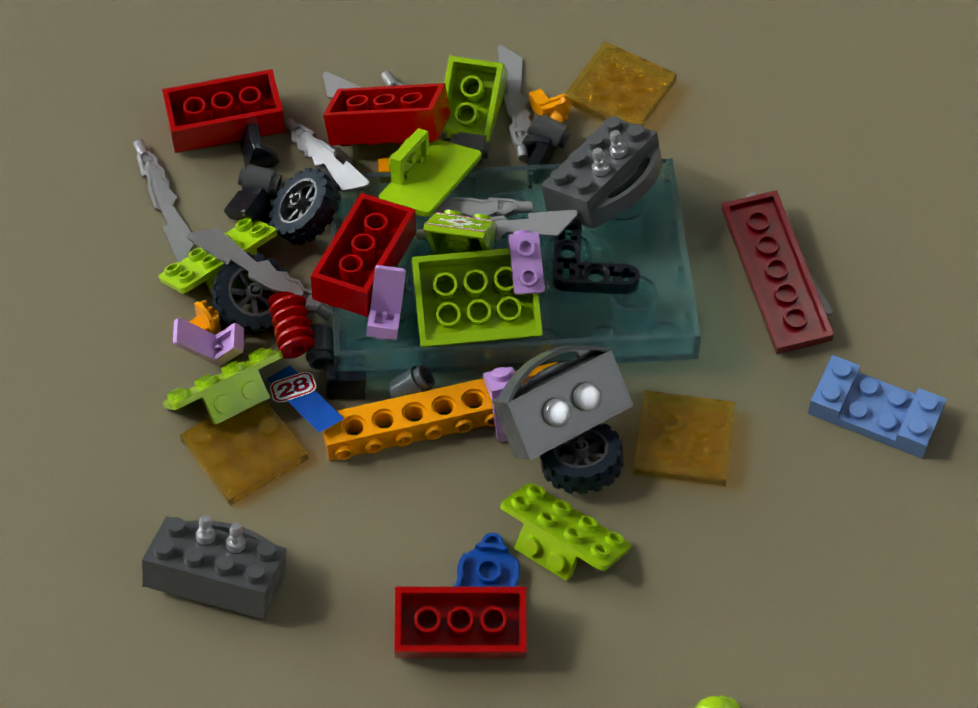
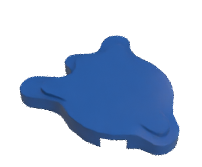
[453,533,520,587]

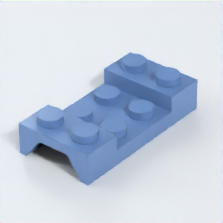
[808,355,947,459]

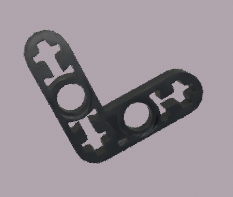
[552,219,640,294]

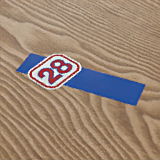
[266,366,344,433]

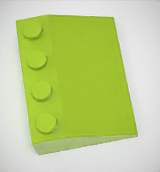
[411,248,543,348]

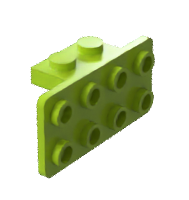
[379,128,482,217]
[158,218,278,296]
[162,347,283,425]
[500,483,631,581]

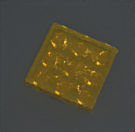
[565,41,677,126]
[633,390,735,486]
[180,400,308,506]

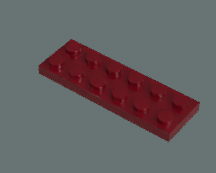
[721,190,834,354]

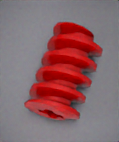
[268,291,316,359]

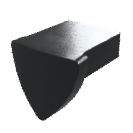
[240,124,280,168]
[522,134,553,182]
[223,188,272,223]
[326,363,366,400]

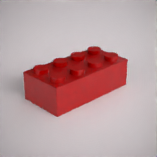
[162,69,285,153]
[323,83,451,147]
[310,193,416,317]
[394,587,527,658]

